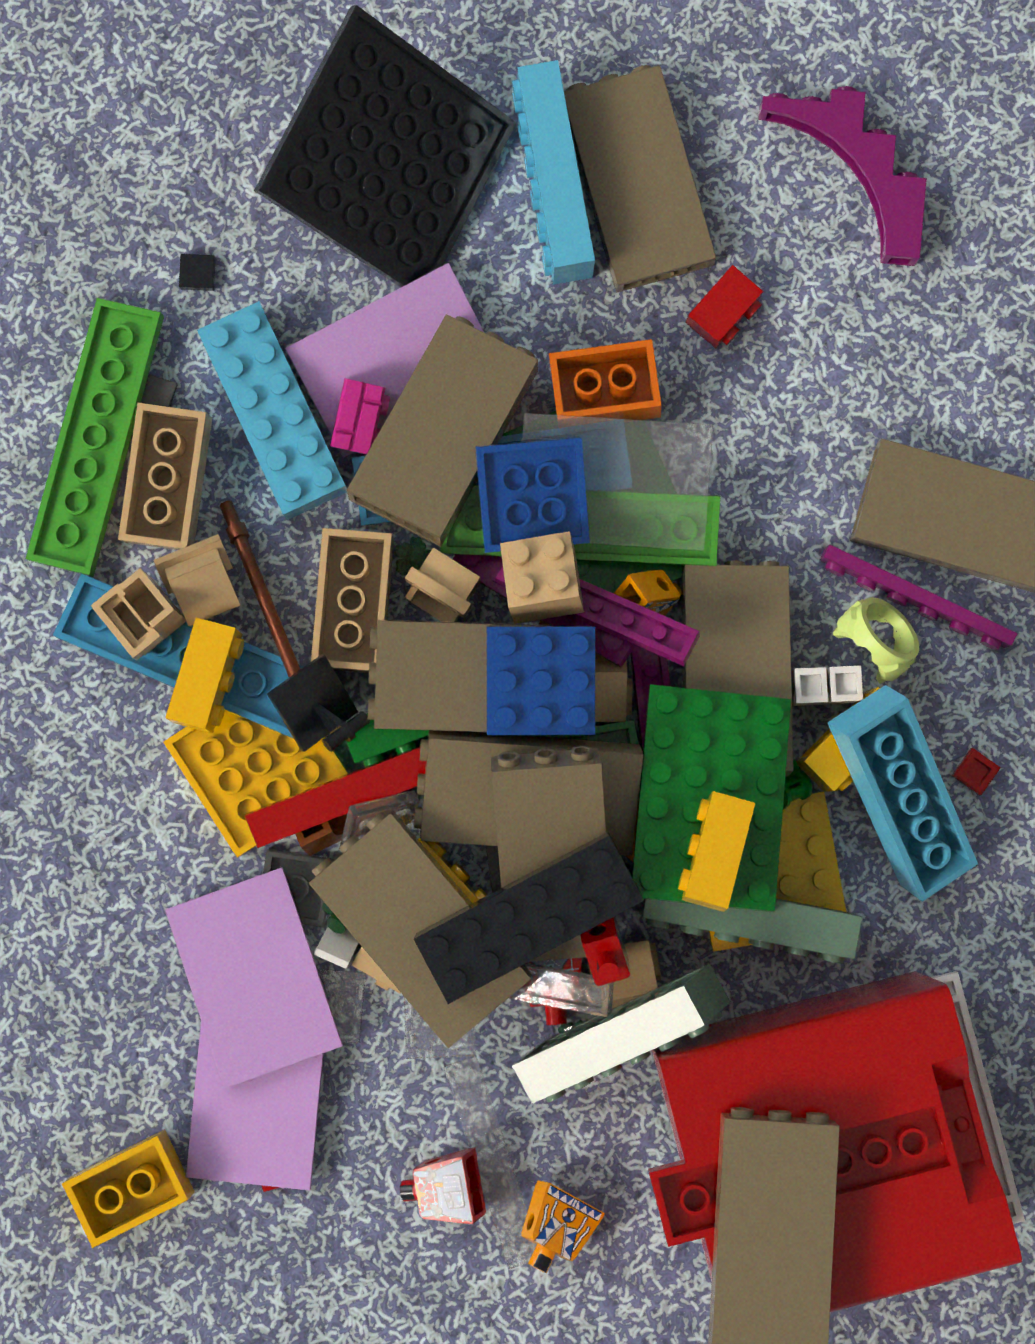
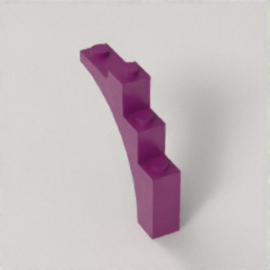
[758,86,927,266]

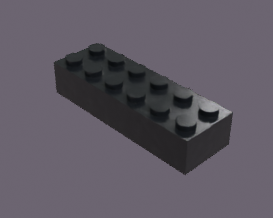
[414,832,644,1004]

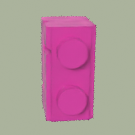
[330,378,390,454]

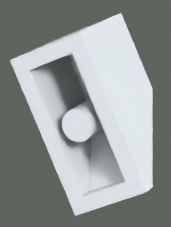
[314,927,360,969]

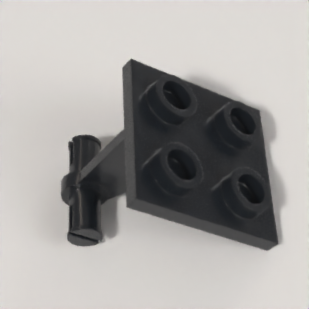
[267,654,370,752]

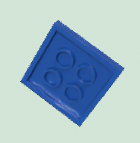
[475,437,590,553]
[486,626,595,735]

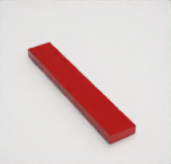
[245,746,426,848]

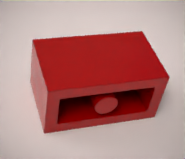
[685,265,763,349]

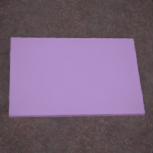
[285,263,484,458]
[165,867,343,1089]
[186,1000,329,1190]

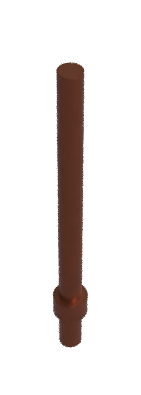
[219,501,300,677]

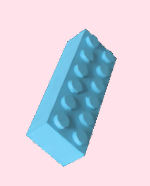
[512,60,595,285]
[197,301,347,520]
[827,685,978,902]

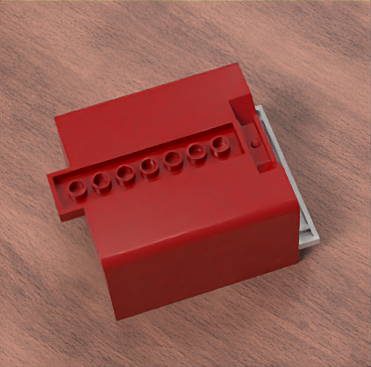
[648,971,1025,1312]

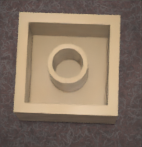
[500,531,584,624]

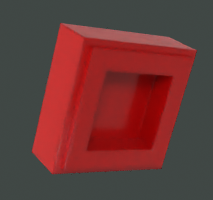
[951,748,1001,796]

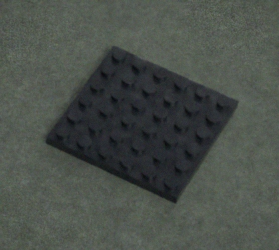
[254,5,517,287]

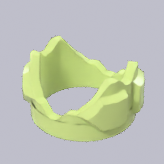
[833,597,919,684]

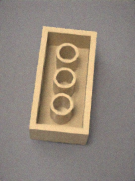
[118,402,212,550]
[311,528,394,673]

